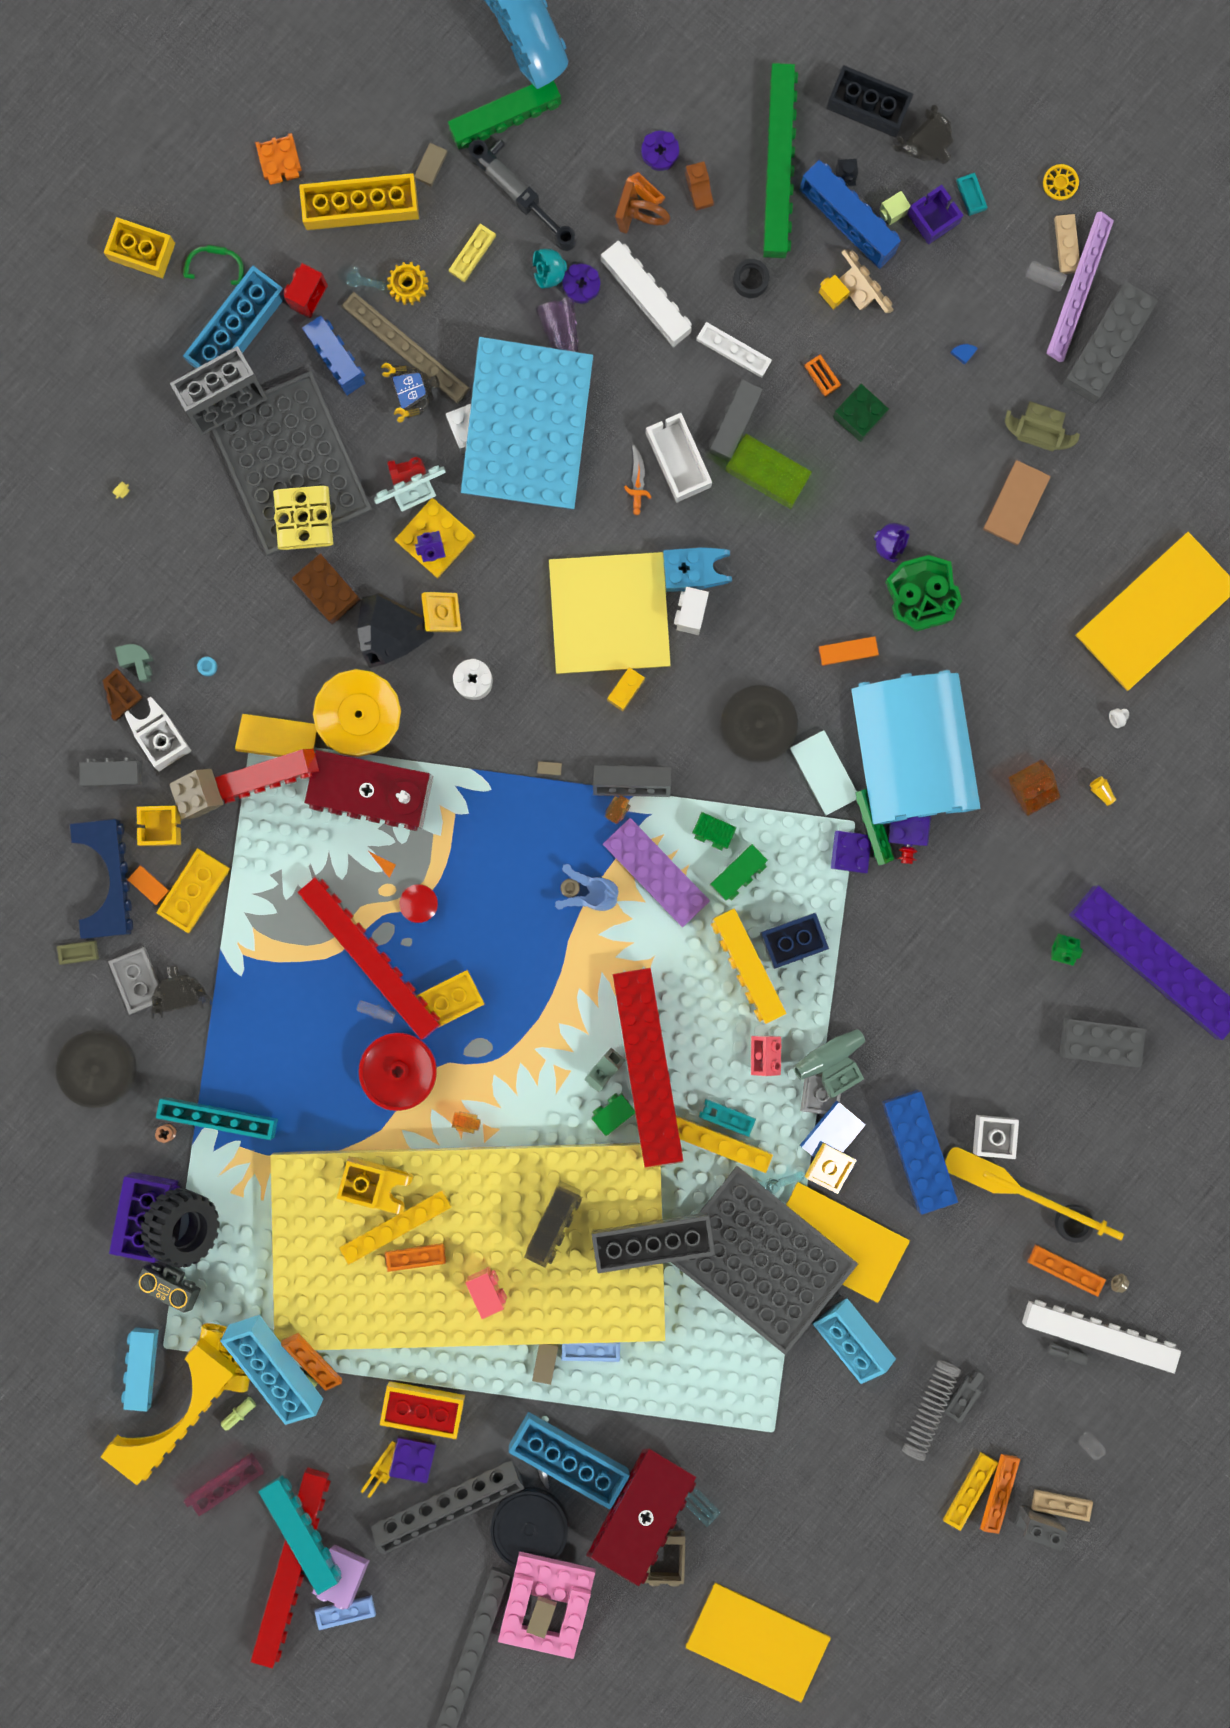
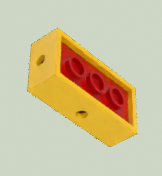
[380,1381,465,1439]

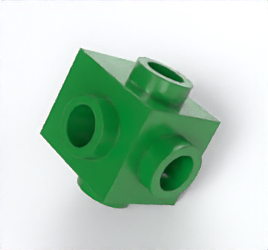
[1051,934,1083,966]

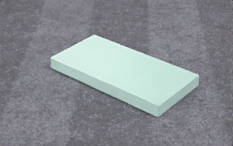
[790,730,857,816]

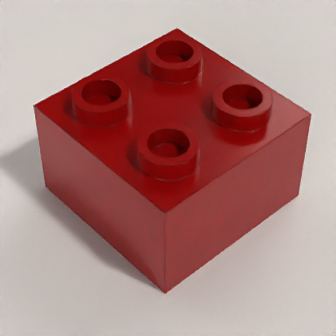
[284,263,328,319]

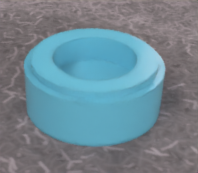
[197,657,218,676]

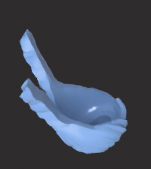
[555,864,619,911]

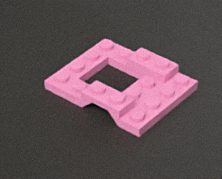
[498,1551,596,1659]

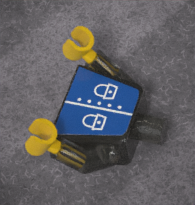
[381,363,440,422]

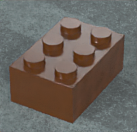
[291,553,361,625]

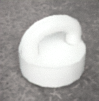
[1109,708,1129,728]

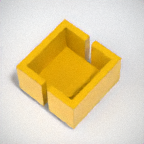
[137,806,181,846]

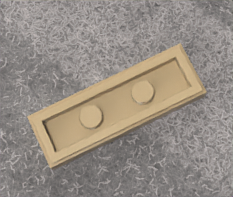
[1031,1489,1093,1522]

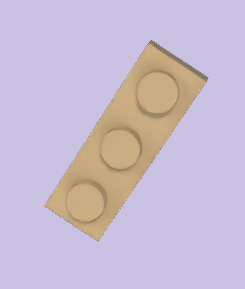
[1054,214,1080,274]

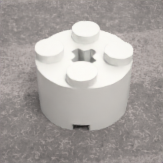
[453,659,493,700]

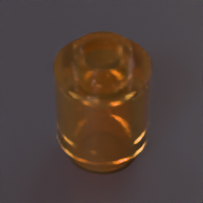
[604,795,631,824]
[452,1111,481,1134]

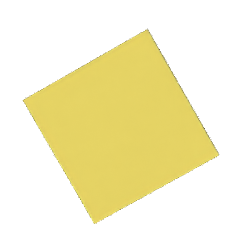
[549,552,670,674]

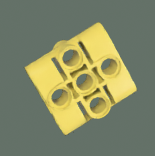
[273,486,333,550]

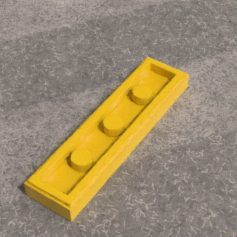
[943,1452,998,1531]

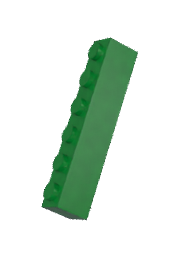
[447,80,561,149]

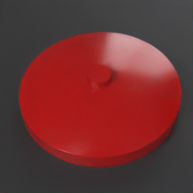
[359,1033,437,1111]

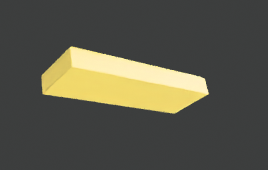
[448,224,496,283]

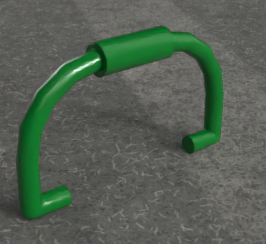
[183,245,244,285]

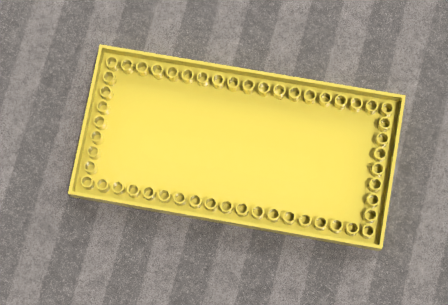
[271,1143,665,1350]

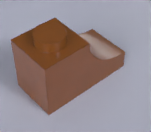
[685,161,714,211]

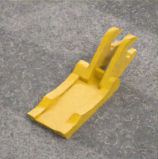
[361,1441,396,1498]

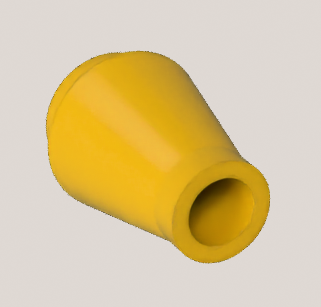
[1090,776,1116,806]

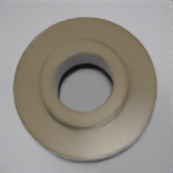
[1111,1274,1129,1293]

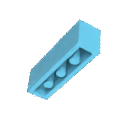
[121,1328,159,1412]

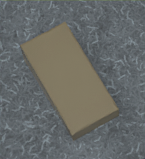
[537,762,562,776]

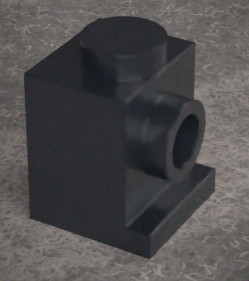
[836,159,858,187]

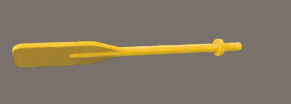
[945,1147,1124,1240]

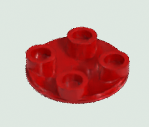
[399,884,438,923]

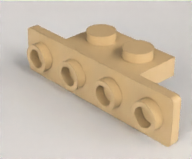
[839,249,894,313]

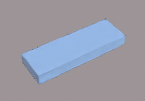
[562,1342,620,1362]
[314,1595,376,1630]

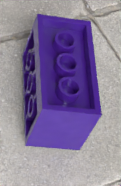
[109,1172,180,1263]

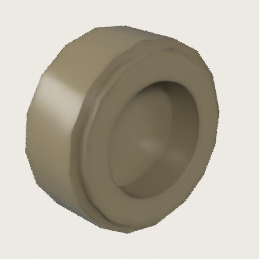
[561,879,580,898]

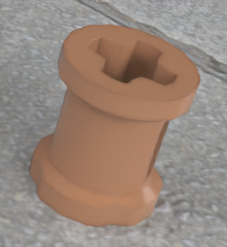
[155,1124,177,1143]

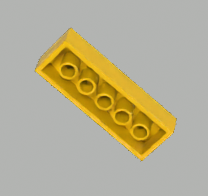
[299,173,419,230]
[710,908,787,1024]

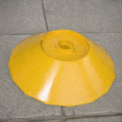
[313,669,401,757]

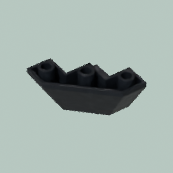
[357,593,434,668]

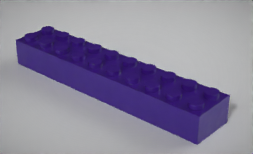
[1069,886,1230,1040]

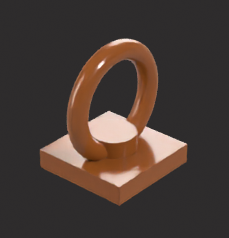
[615,181,670,234]

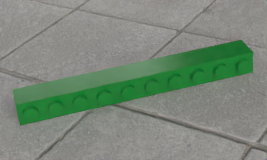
[763,63,798,258]

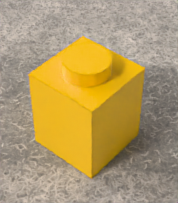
[819,275,850,310]

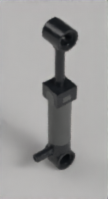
[469,140,576,251]

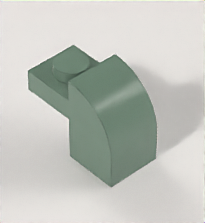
[115,644,154,683]
[584,1048,625,1092]

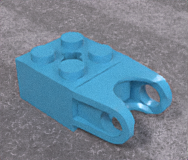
[663,548,732,592]

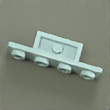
[374,465,446,511]

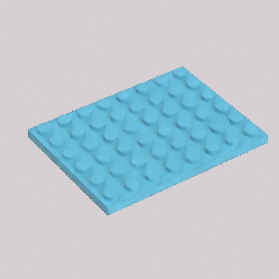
[460,337,593,509]

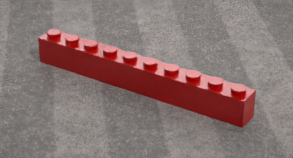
[297,877,441,1040]
[250,1467,331,1669]

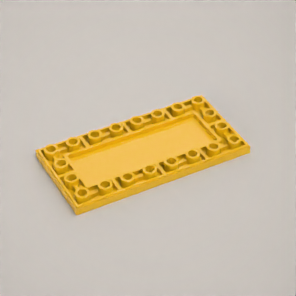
[1075,532,1230,691]

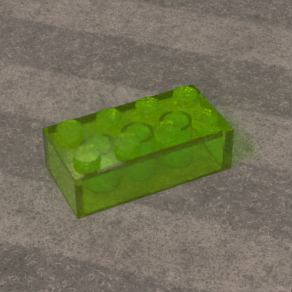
[726,434,812,509]

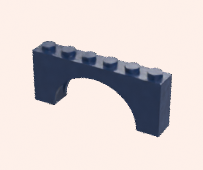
[70,819,133,939]

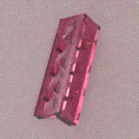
[183,1452,264,1516]

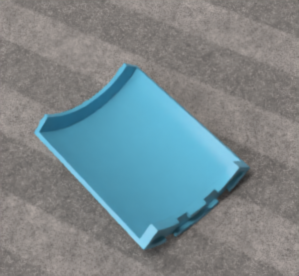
[851,670,981,824]

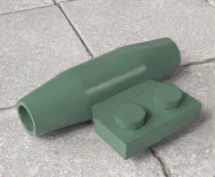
[793,1029,865,1098]

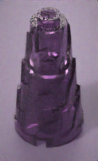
[536,298,579,353]

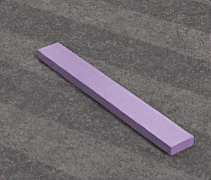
[1046,212,1114,362]

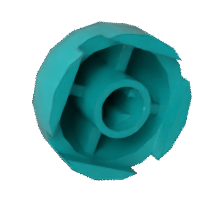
[532,249,567,288]

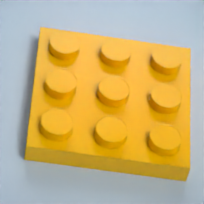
[395,498,475,579]

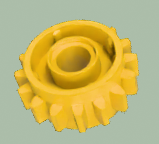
[387,262,429,305]

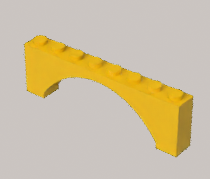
[101,1338,238,1485]

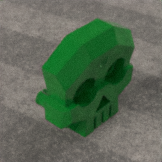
[885,555,962,632]

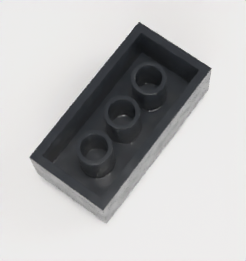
[826,65,914,138]

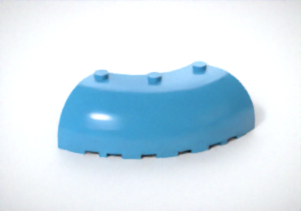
[484,0,568,89]

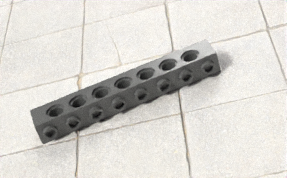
[371,1461,525,1555]

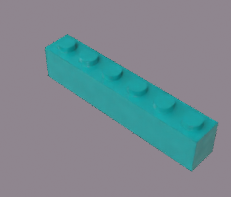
[156,1097,278,1140]
[258,1475,342,1595]

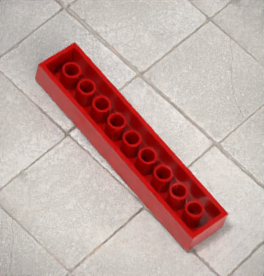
[612,968,684,1169]

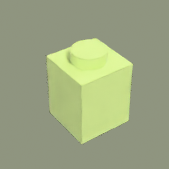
[879,191,911,225]

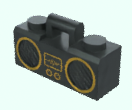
[135,1263,201,1313]

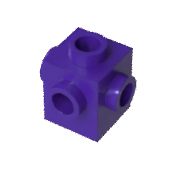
[415,531,446,562]

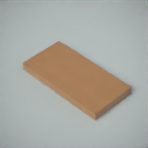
[983,460,1051,546]

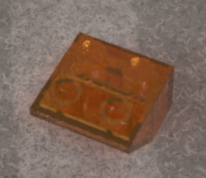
[1008,759,1061,816]

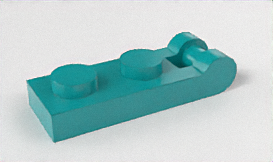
[698,1099,756,1137]

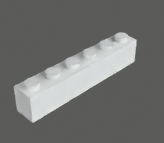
[601,240,692,347]

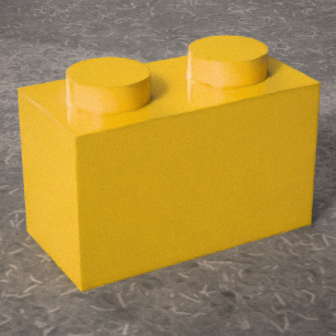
[607,667,645,711]

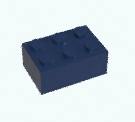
[760,912,829,969]

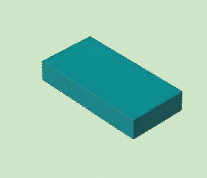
[956,172,988,216]

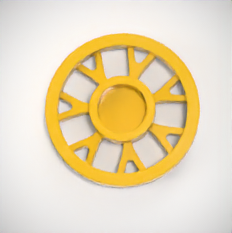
[1043,164,1079,201]

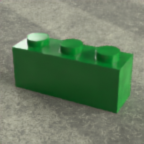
[710,844,768,901]

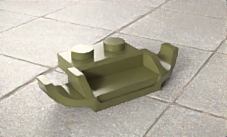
[1005,401,1080,452]

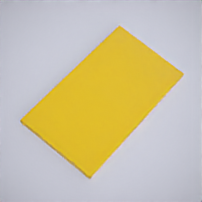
[786,1182,910,1303]
[685,1583,831,1702]

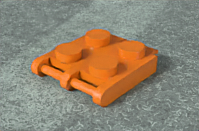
[255,133,302,185]

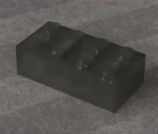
[524,1181,582,1268]

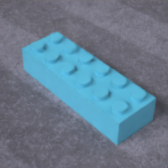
[220,1315,323,1425]

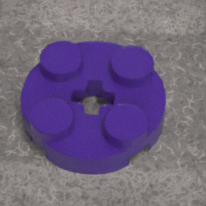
[641,131,679,171]
[563,264,600,304]

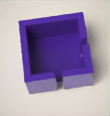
[907,184,964,245]

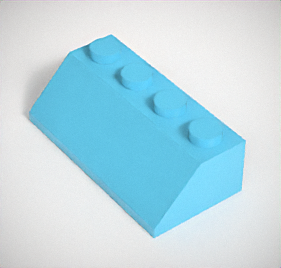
[812,1299,896,1384]

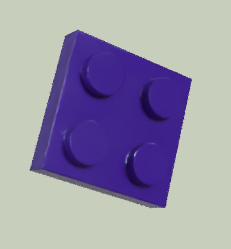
[831,831,871,874]
[389,1436,436,1483]

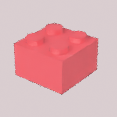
[466,1266,507,1319]

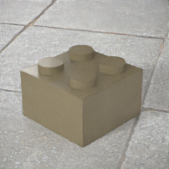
[169,769,224,820]

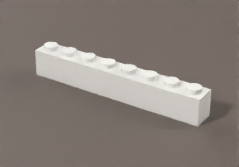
[1022,1299,1181,1374]

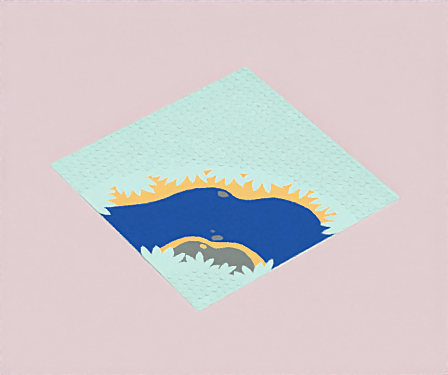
[163,747,855,1432]

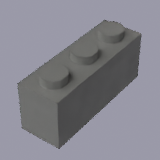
[79,758,142,787]

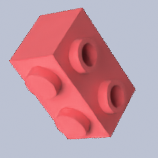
[751,1036,782,1076]

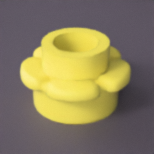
[112,481,130,499]

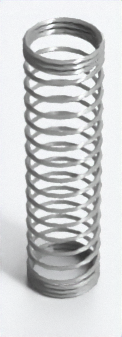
[902,1360,961,1461]

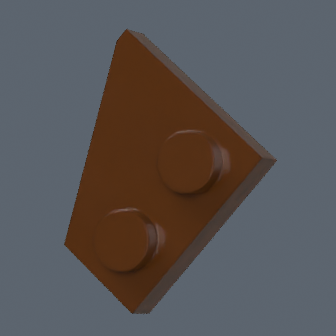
[102,668,143,722]

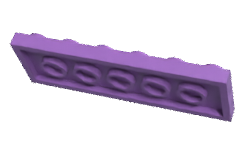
[603,818,710,928]

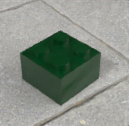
[833,384,889,442]

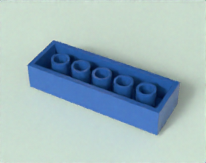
[800,160,901,269]
[882,1090,958,1215]

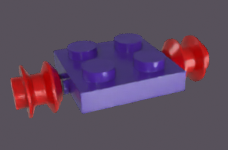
[889,816,931,864]

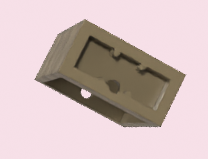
[645,1531,685,1587]

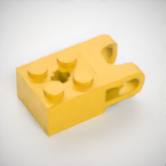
[336,1156,414,1214]

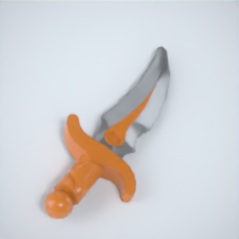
[624,445,651,515]

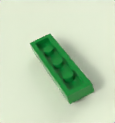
[855,788,894,866]

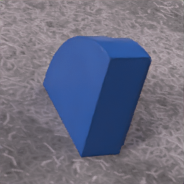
[950,344,978,365]

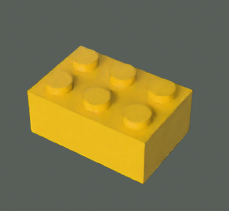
[104,217,175,279]

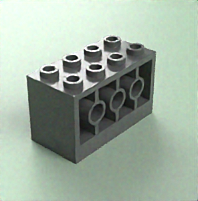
[170,346,267,436]

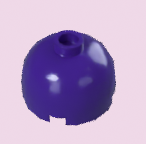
[874,523,910,563]

